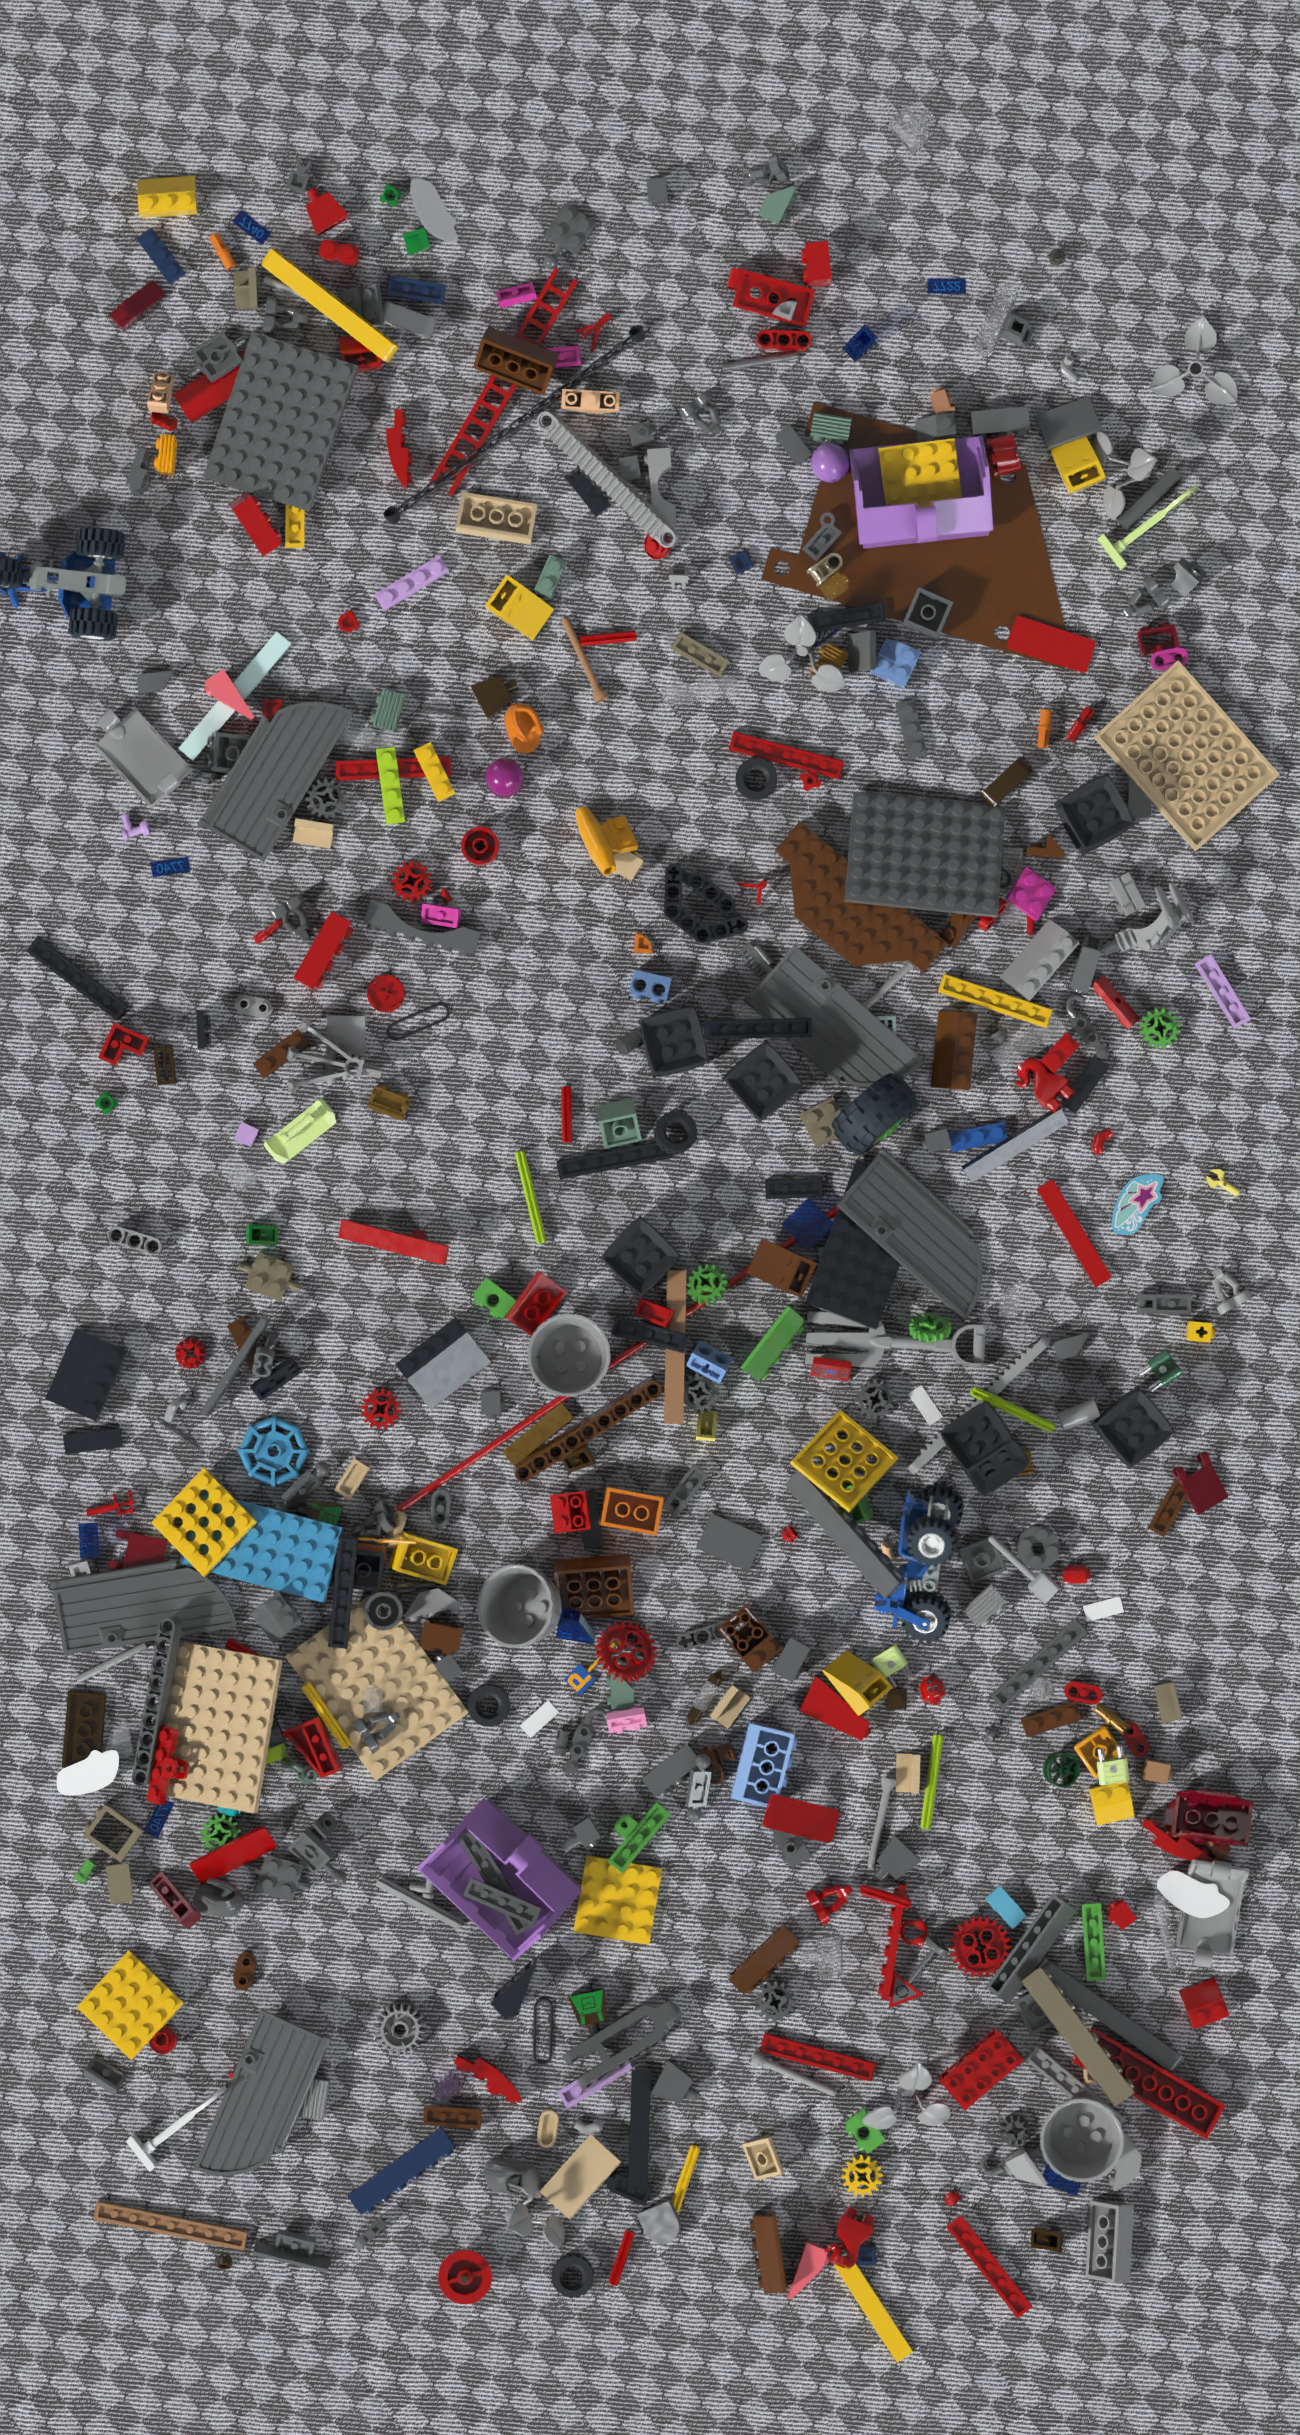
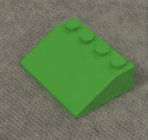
[740,1306,805,1381]

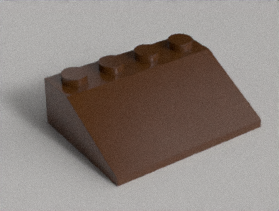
[553,1554,634,1621]

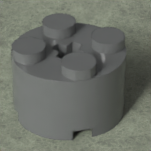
[364,1591,404,1630]

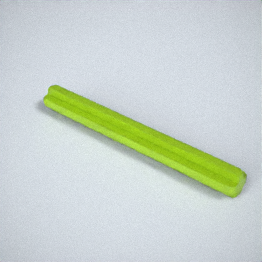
[515,1150,546,1244]
[970,1386,1055,1433]
[920,1734,943,1829]

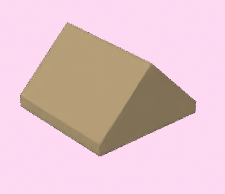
[742,2134,784,2181]

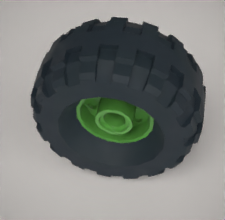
[832,1073,918,1156]

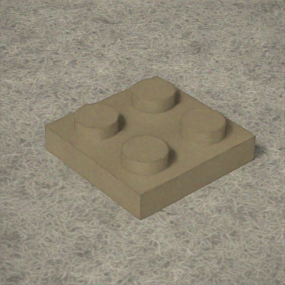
[799,1097,841,1148]

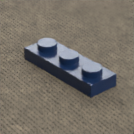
[136,227,186,286]
[387,276,447,305]

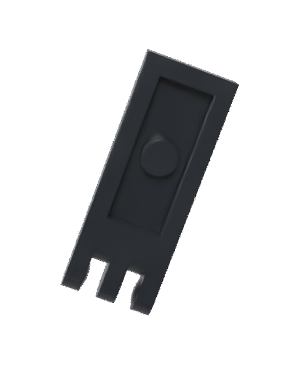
[564,466,611,517]
[249,1357,302,1401]

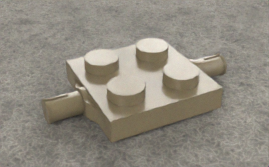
[238,1252,302,1302]

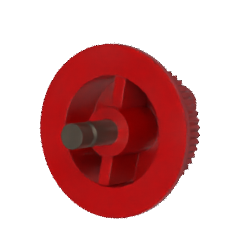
[438,2250,492,2305]

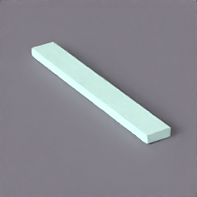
[178,632,292,761]

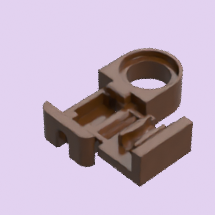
[698,1741,736,1785]

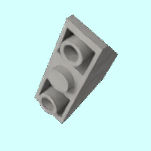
[405,1588,463,1622]
[1109,2131,1142,2191]

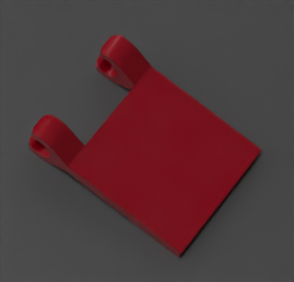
[1172,1452,1229,1515]
[109,1530,168,1569]

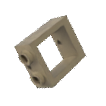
[83,1803,144,1863]

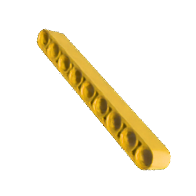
[260,248,399,363]

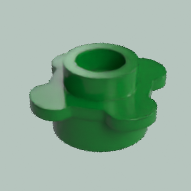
[380,185,402,207]
[95,1092,118,1115]

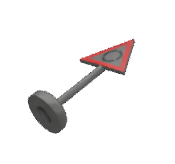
[889,1935,950,2008]

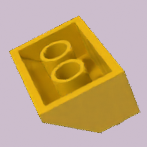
[138,176,198,218]

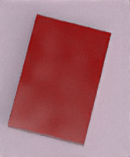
[505,1270,568,1336]

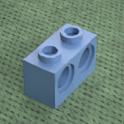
[629,970,672,1004]
[686,1340,733,1384]

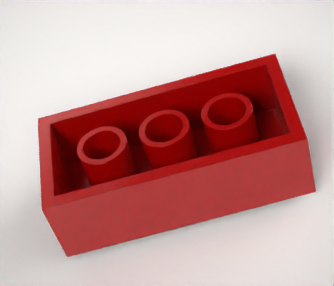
[293,911,354,992]

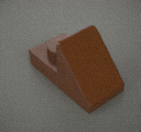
[1026,833,1065,859]

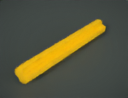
[301,1682,352,1749]
[672,2145,700,2213]

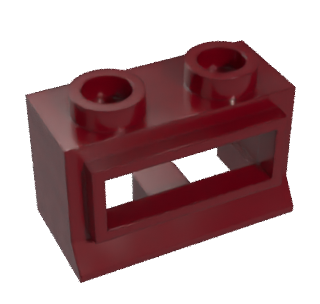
[1136,622,1179,657]

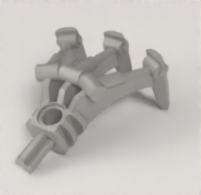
[1102,883,1195,956]
[287,1018,383,1093]

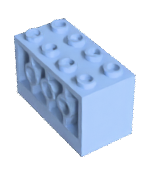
[731,1721,798,1807]

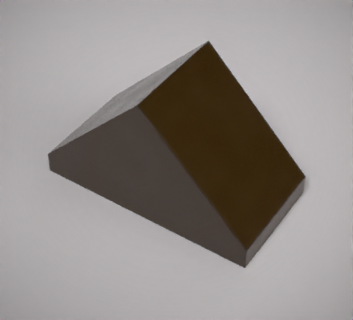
[561,1444,596,1473]
[1031,2228,1063,2252]

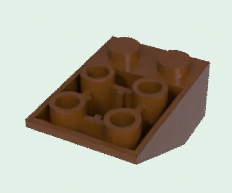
[747,1238,817,1298]
[717,1605,783,1673]

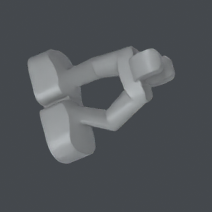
[1212,1267,1253,1316]

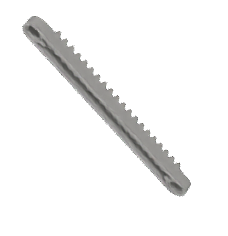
[537,411,679,548]
[907,1335,1052,1475]

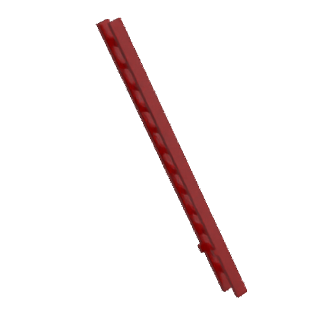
[429,268,578,496]

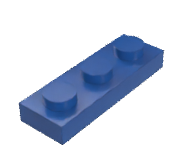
[948,1122,1008,1152]

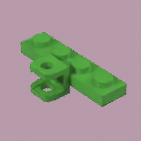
[607,1802,671,1874]

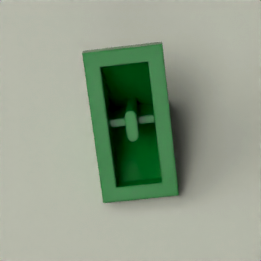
[246,1225,278,1245]

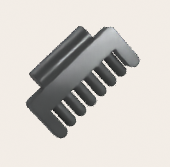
[738,943,774,981]

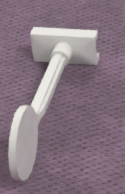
[126,2086,227,2172]

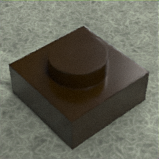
[887,1689,907,1709]

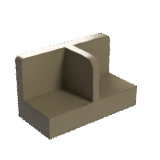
[234,267,259,310]
[106,1863,134,1904]

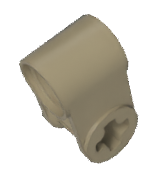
[806,553,843,587]

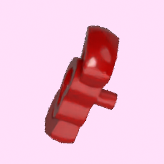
[150,412,178,431]

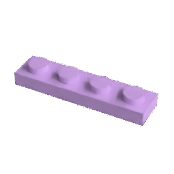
[374,555,449,612]
[1194,954,1251,1029]
[557,2063,633,2109]

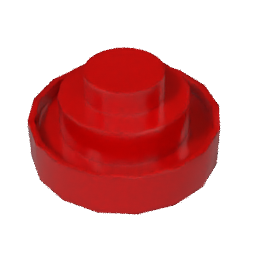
[644,534,671,560]
[149,2026,178,2055]

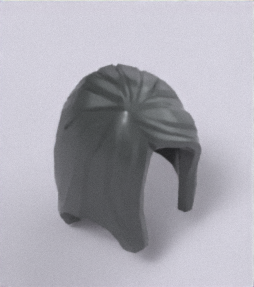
[193,1878,244,1918]
[484,2157,533,2195]

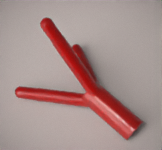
[575,313,612,352]
[738,878,767,905]

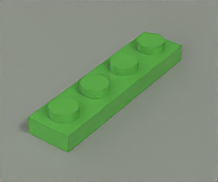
[1081,1903,1106,1981]

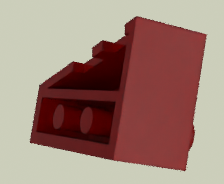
[228,492,282,557]
[282,1716,343,1778]

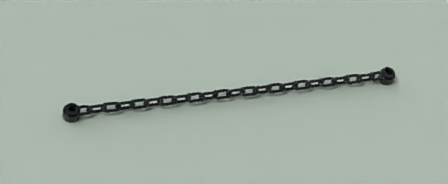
[383,325,645,524]

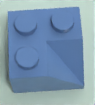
[870,638,921,689]

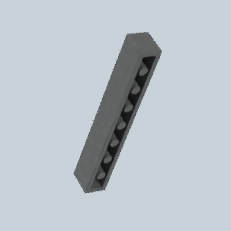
[785,1471,907,1598]

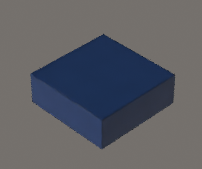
[729,549,754,575]
[856,2244,876,2265]

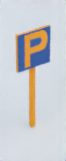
[358,1538,417,1545]
[564,1643,616,1696]

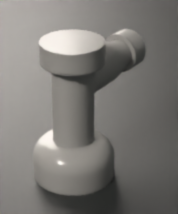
[409,1876,434,1899]

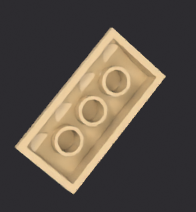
[456,492,537,545]
[539,2134,621,2219]

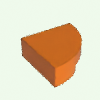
[634,933,653,954]

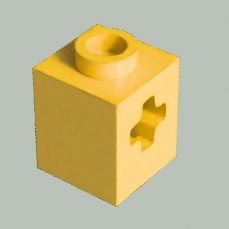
[1186,1321,1215,1343]

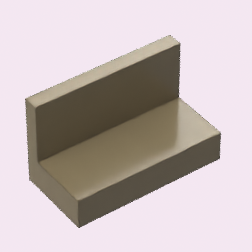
[1153,1682,1182,1724]

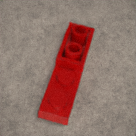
[386,409,413,489]
[1140,1818,1212,1862]
[454,2054,522,2104]

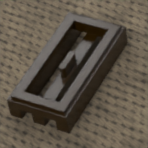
[153,1045,177,1086]

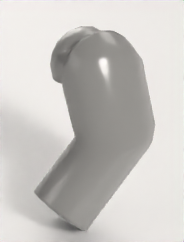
[1061,355,1079,384]
[163,1397,187,1422]
[574,2119,603,2135]

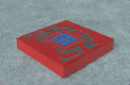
[810,1356,852,1381]

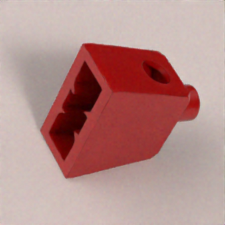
[305,187,349,237]

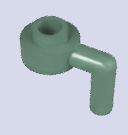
[281,1758,318,1784]

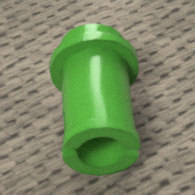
[74,1859,97,1884]

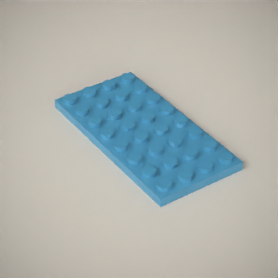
[179,1490,344,1603]

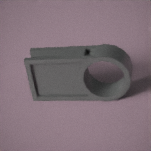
[353,2216,387,2251]

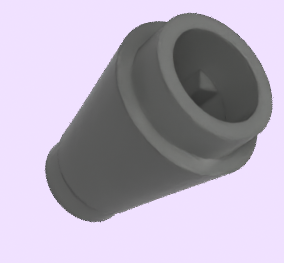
[614,1030,643,1056]

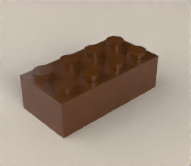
[419,1619,464,1655]

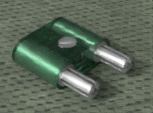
[1138,1349,1183,1392]

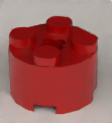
[985,434,1021,477]
[461,827,499,866]

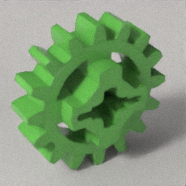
[1139,1008,1181,1049]
[686,1264,729,1306]
[909,1312,951,1343]
[200,1814,241,1852]

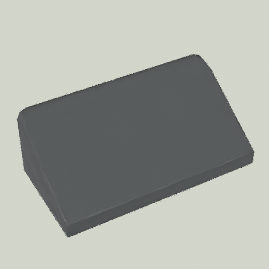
[83,2056,127,2095]

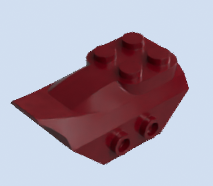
[1163,1788,1253,1847]

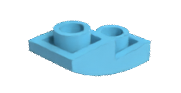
[985,1885,1026,1929]

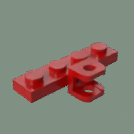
[146,1725,189,1805]

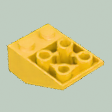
[1050,437,1106,495]
[485,574,554,641]
[822,1650,893,1716]

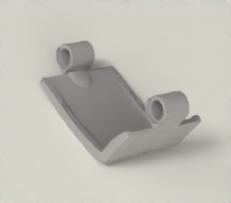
[94,709,193,809]
[1176,1860,1250,1968]

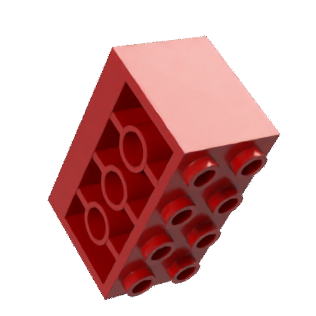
[938,2026,1024,2111]

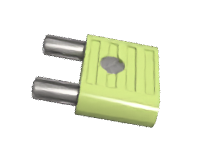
[870,1644,913,1689]
[1097,1745,1130,1785]

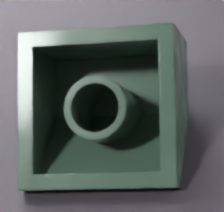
[595,1098,642,1149]

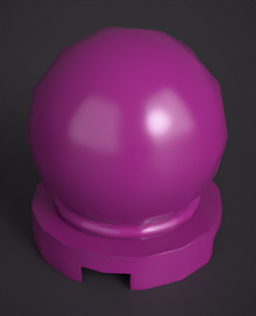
[485,758,524,798]

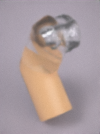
[881,1532,899,1559]

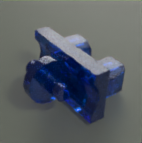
[78,1523,100,1558]

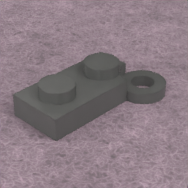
[802,512,842,562]

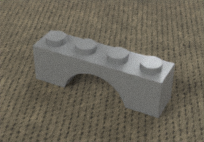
[644,447,676,527]

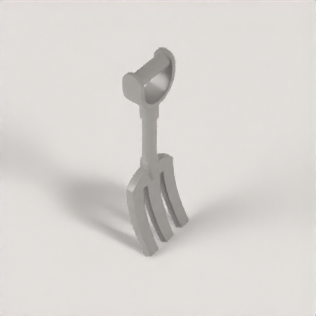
[805,1311,989,1368]

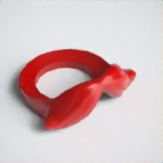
[900,1918,928,1948]

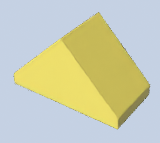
[696,1410,718,1441]

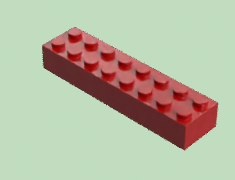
[1071,2028,1226,2139]

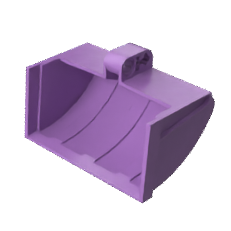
[849,436,993,549]
[417,1798,582,1961]

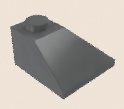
[915,413,956,442]

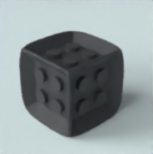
[1054,774,1135,855]
[638,1005,710,1078]
[721,1040,805,1123]
[599,1215,682,1299]
[1091,1386,1176,1469]
[941,1402,1029,1495]

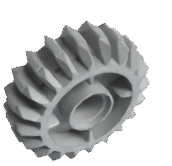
[374,2003,426,2055]

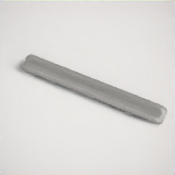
[376,1876,463,1930]

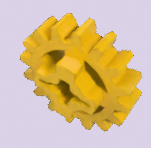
[841,2154,883,2197]

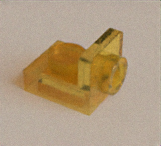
[819,572,849,602]

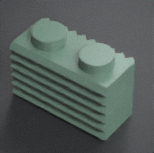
[810,412,852,446]
[534,555,567,599]
[370,689,406,733]

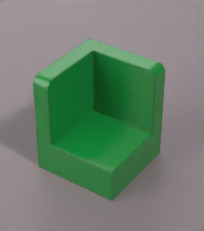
[403,228,430,255]

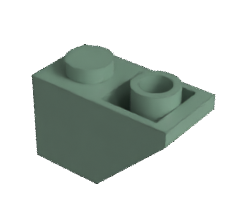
[759,186,798,225]
[607,1674,634,1709]

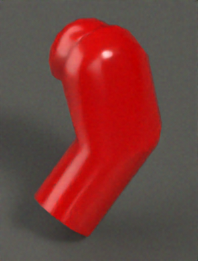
[1091,1128,1114,1155]

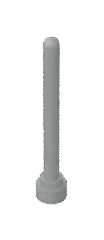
[862,962,913,1009]
[867,1776,897,1869]
[749,2050,837,2096]

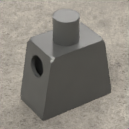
[874,1834,921,1882]
[651,2059,700,2104]

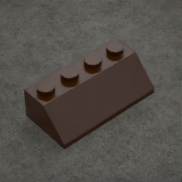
[473,326,559,396]
[931,1011,978,1091]
[728,1923,800,1995]
[749,2211,787,2294]

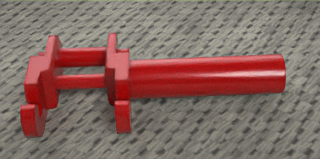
[86,1490,135,1518]

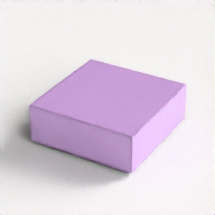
[234,1122,259,1147]

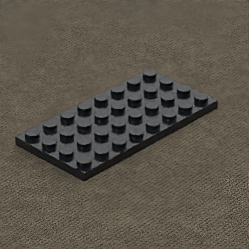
[804,1160,928,1330]

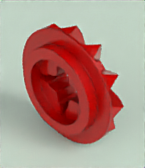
[175,1338,206,1369]

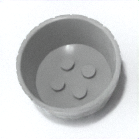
[527,1313,610,1397]
[477,1564,562,1648]
[1040,2098,1124,2182]

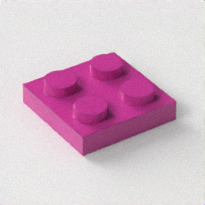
[1005,867,1057,920]

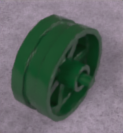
[1042,1751,1080,1788]

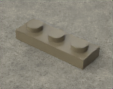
[670,632,730,678]

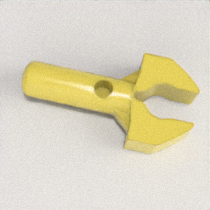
[1206,1169,1240,1196]

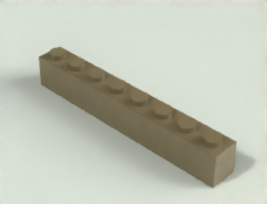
[1021,1967,1134,2107]

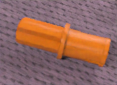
[209,233,237,270]
[1037,710,1052,749]

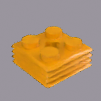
[154,433,178,477]
[1073,1726,1126,1778]

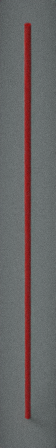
[395,1206,839,1512]

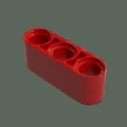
[756,330,812,352]

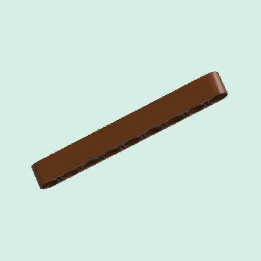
[513,1378,662,1482]

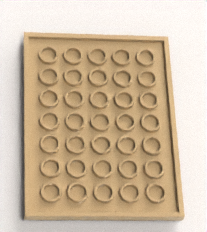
[1093,660,1280,851]
[285,1591,469,1781]
[165,1641,283,1813]

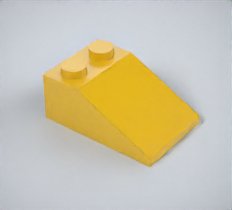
[387,1531,458,1586]

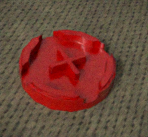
[367,974,405,1013]

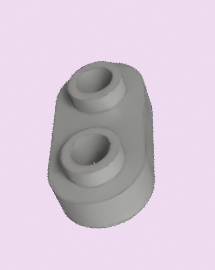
[235,995,273,1018]

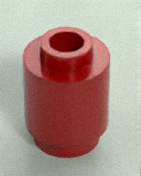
[1063,1564,1090,1584]

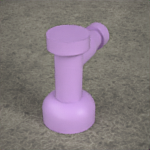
[121,814,151,841]

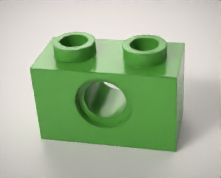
[472,1277,516,1320]
[844,2107,886,2154]

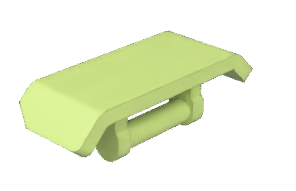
[264,1098,336,1164]

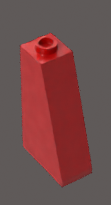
[799,1676,871,1741]

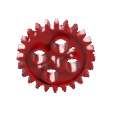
[595,1620,657,1683]
[948,1915,1011,1978]

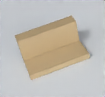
[293,818,334,849]
[710,1684,751,1729]
[895,1753,920,1794]

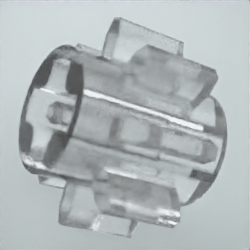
[1030,1677,1054,1701]

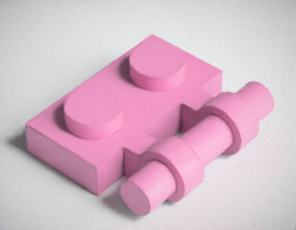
[606,1707,647,1734]

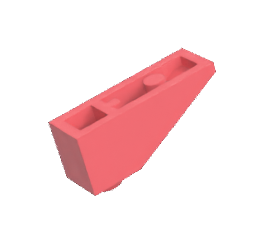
[204,669,255,721]
[787,2241,831,2299]

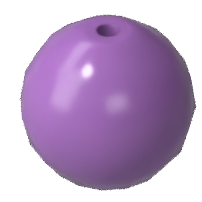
[810,443,850,483]

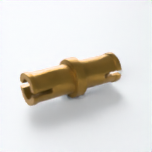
[1093,1702,1130,1735]

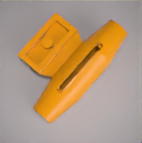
[575,806,638,876]

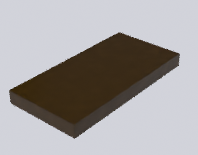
[62,1691,107,1768]

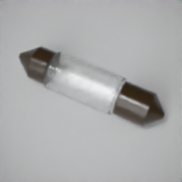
[687,1671,723,1725]

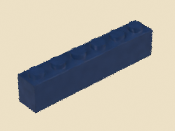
[347,2126,455,2215]

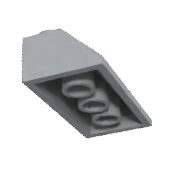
[1000,919,1080,1001]
[1085,2200,1134,2283]

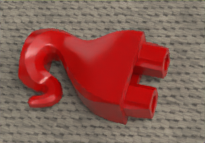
[1014,1057,1074,1113]
[825,2207,874,2269]

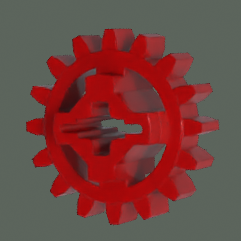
[391,861,433,903]
[360,1388,402,1430]

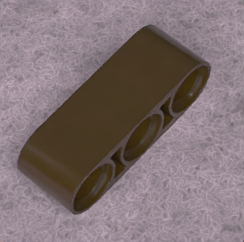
[980,757,1033,808]

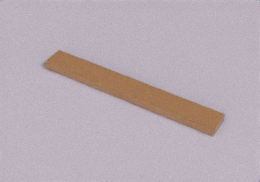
[664,1270,687,1424]
[93,2200,249,2251]

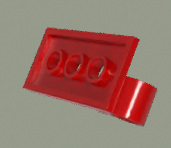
[726,268,815,328]

